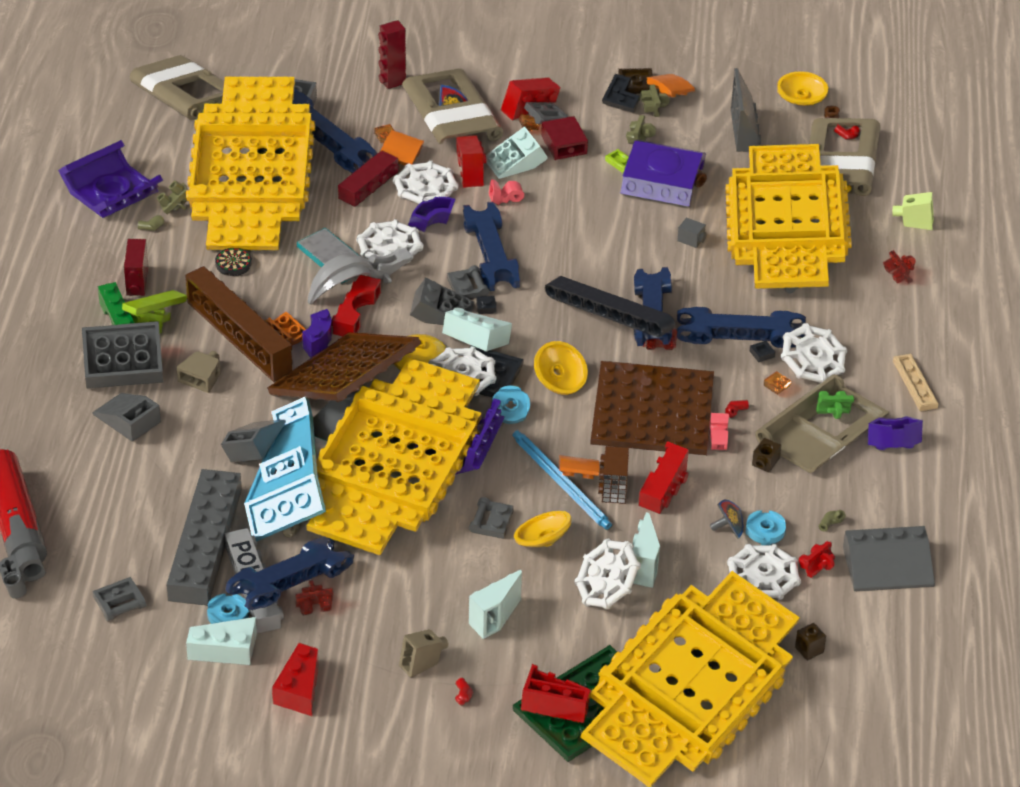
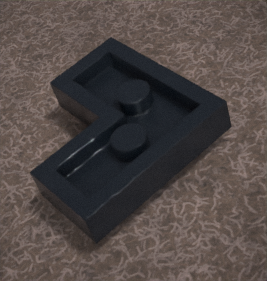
[602,74,640,113]

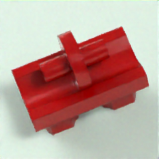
[798,541,835,578]

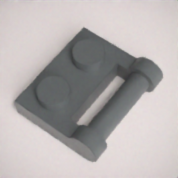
[524,102,568,124]
[447,265,490,299]
[469,497,514,539]
[93,577,146,621]

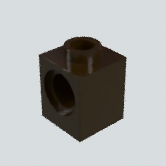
[752,438,781,472]
[795,623,826,661]

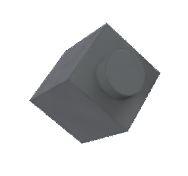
[677,217,707,248]

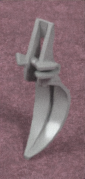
[308,248,413,304]

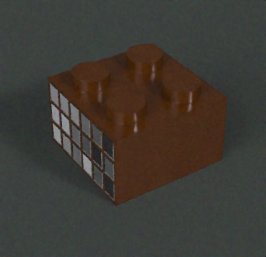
[598,446,629,504]

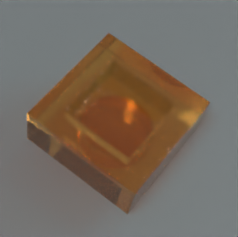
[519,114,540,131]
[374,124,395,143]
[763,371,791,395]

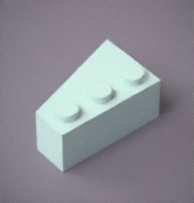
[442,308,512,351]
[186,617,257,665]

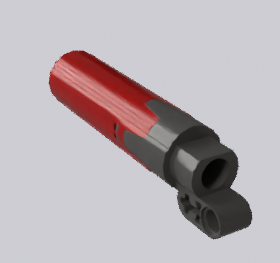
[0,449,47,599]

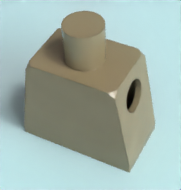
[177,351,220,393]
[399,629,448,678]

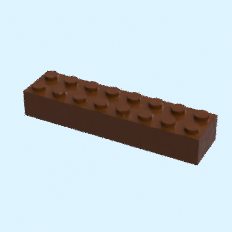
[185,266,293,382]

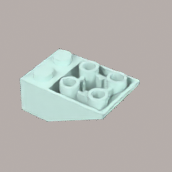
[486,126,548,179]
[627,512,660,588]
[469,570,522,639]

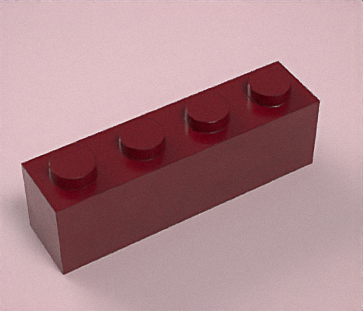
[378,20,406,89]
[338,150,399,207]

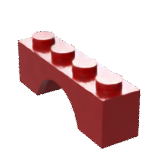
[331,275,381,337]

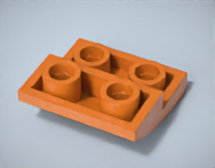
[647,74,695,97]
[380,130,424,166]
[266,312,306,346]
[558,455,600,479]

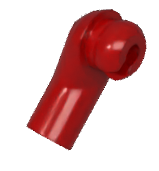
[833,124,860,139]
[725,400,749,418]
[455,677,473,705]

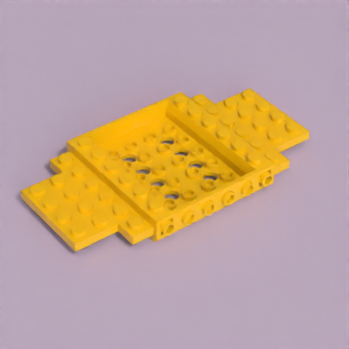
[186,77,315,250]
[726,144,852,289]
[306,357,482,555]
[581,571,800,787]

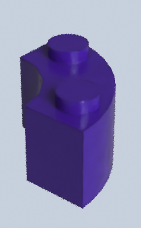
[408,196,455,232]
[302,309,332,358]
[868,416,923,450]

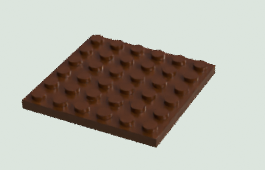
[267,332,421,402]
[590,361,714,456]

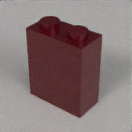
[541,116,588,160]
[124,239,149,296]

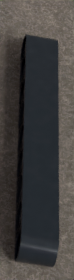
[545,276,675,337]

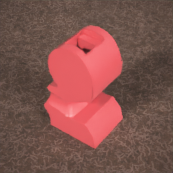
[488,179,524,205]
[710,413,729,450]

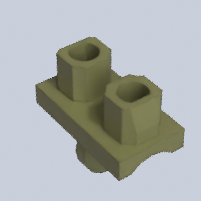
[641,85,670,117]
[626,115,656,143]
[157,180,188,215]

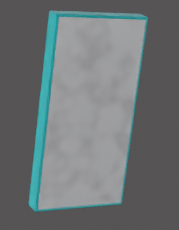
[297,228,359,284]

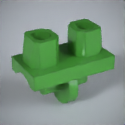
[816,391,854,419]

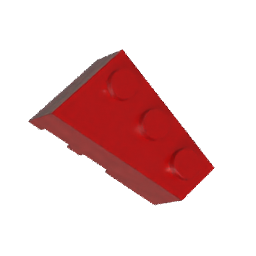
[501,77,561,121]
[456,135,486,188]
[639,441,689,514]
[272,643,319,716]
[521,664,590,723]

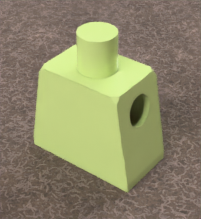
[892,192,934,230]

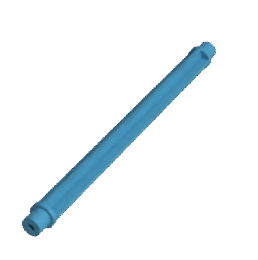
[512,430,612,530]

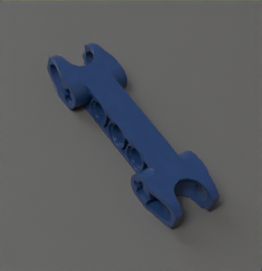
[293,89,377,173]
[463,201,520,292]
[634,267,672,346]
[677,307,806,348]
[225,537,354,610]

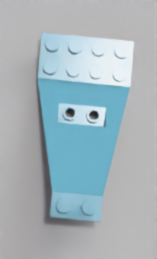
[244,397,326,542]

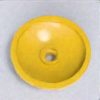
[777,72,828,106]
[394,334,448,370]
[534,341,588,395]
[514,511,572,548]

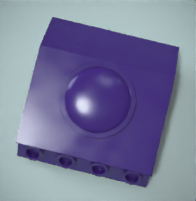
[58,140,163,218]
[620,140,706,207]
[414,398,505,475]

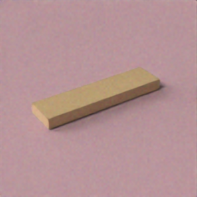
[893,354,938,412]

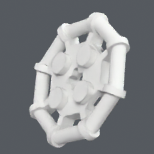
[393,161,459,204]
[356,219,424,264]
[780,323,847,383]
[428,346,497,396]
[575,538,640,610]
[727,544,801,600]

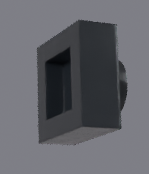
[476,296,496,314]
[749,341,776,363]

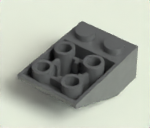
[410,277,474,325]
[92,393,161,442]
[221,419,286,462]

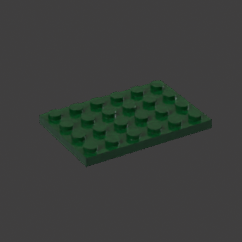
[512,645,617,762]

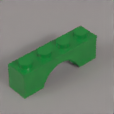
[98,282,134,325]

